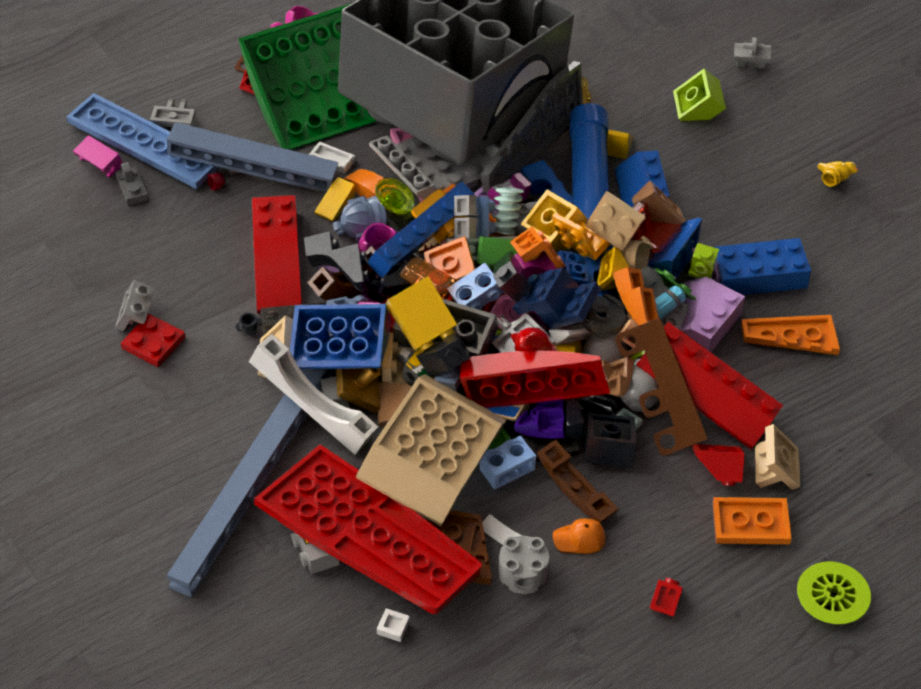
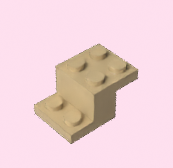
[585,191,645,251]

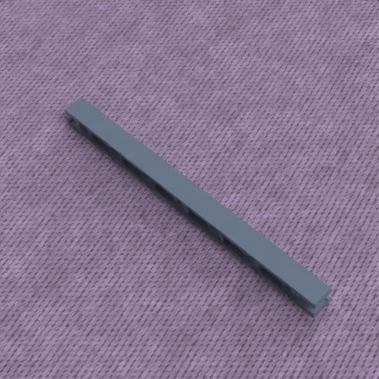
[167,369,336,598]

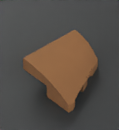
[602,357,634,397]
[378,382,412,428]

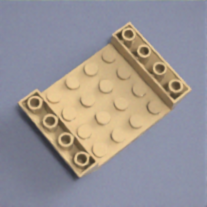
[356,374,507,526]

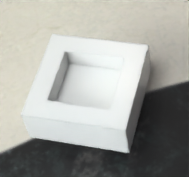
[377,608,410,642]

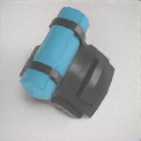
[641,266,686,320]

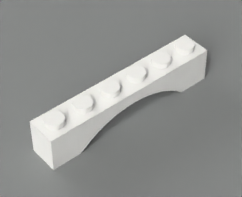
[249,334,378,455]

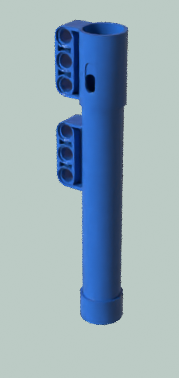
[569,103,636,332]

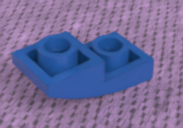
[557,250,589,284]

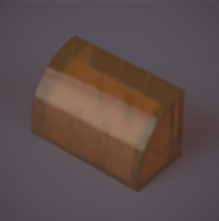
[399,257,456,299]

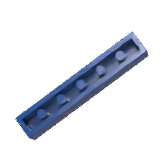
[367,181,476,278]

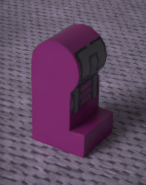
[487,172,532,205]

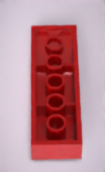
[252,195,302,313]
[460,351,610,408]

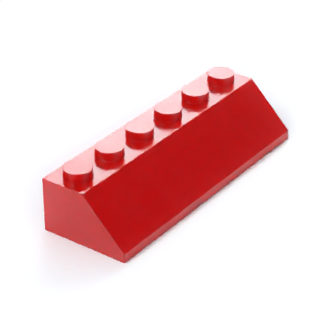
[636,322,783,449]

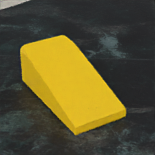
[314,177,355,222]

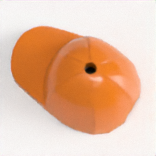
[552,518,606,554]

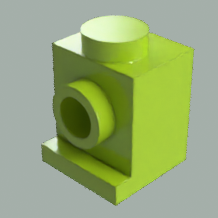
[688,243,719,279]

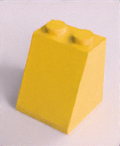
[386,276,457,351]

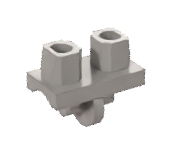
[734,37,771,69]

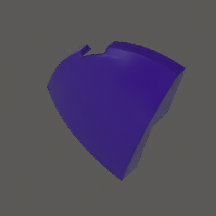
[514,399,565,438]

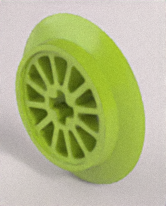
[797,562,871,624]

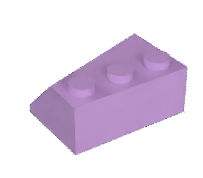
[680,277,745,352]

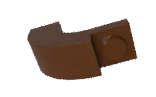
[307,246,377,301]

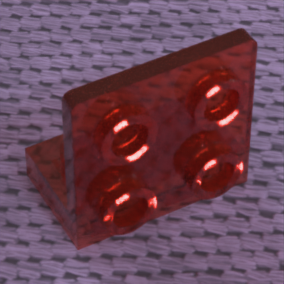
[631,202,681,252]

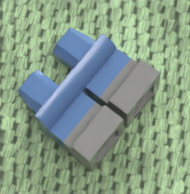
[454,195,495,238]

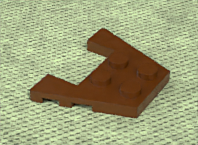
[425,511,492,585]

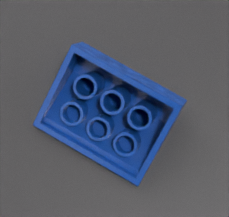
[290,304,391,369]

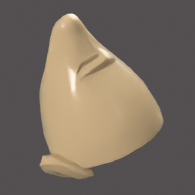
[604,236,653,270]

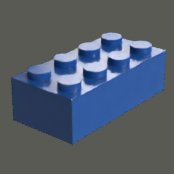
[714,238,811,295]

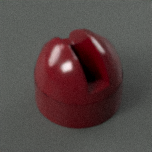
[208,173,226,191]

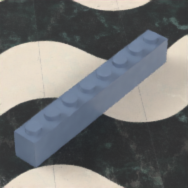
[167,122,338,193]

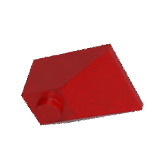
[692,444,744,486]

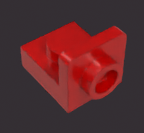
[649,578,684,617]

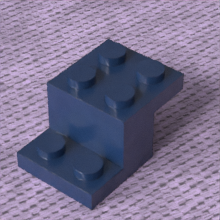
[512,267,601,329]

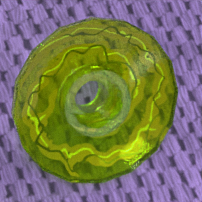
[375,178,414,214]

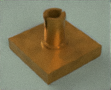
[336,368,381,414]

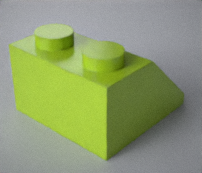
[673,68,726,121]

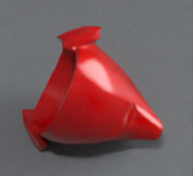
[511,327,557,351]

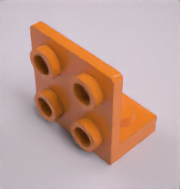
[510,227,566,269]

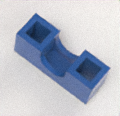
[521,160,573,204]

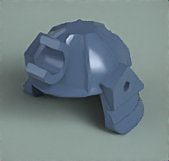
[333,196,386,242]

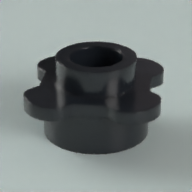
[235,313,262,335]

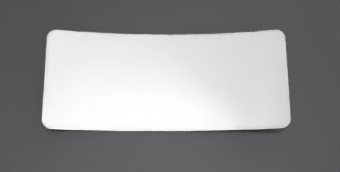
[482,514,522,545]

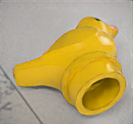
[817,161,858,187]

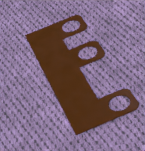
[615,317,708,455]

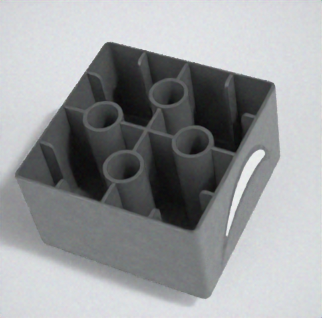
[338,0,574,164]

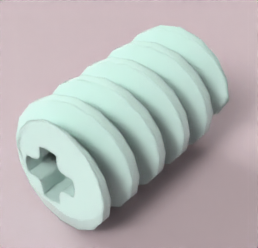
[491,187,524,235]

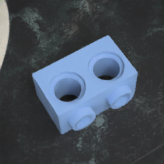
[447,263,504,310]
[480,436,536,490]

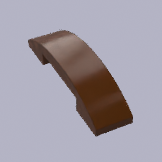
[537,440,618,523]

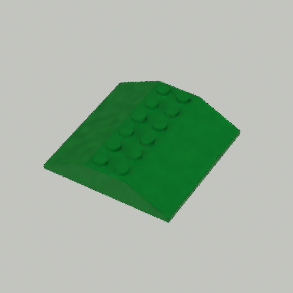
[238,3,377,150]

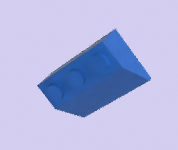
[614,150,669,216]
[647,218,702,281]

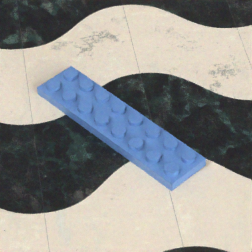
[66,93,219,189]

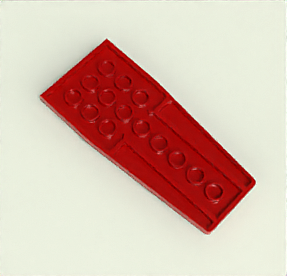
[254,444,481,614]

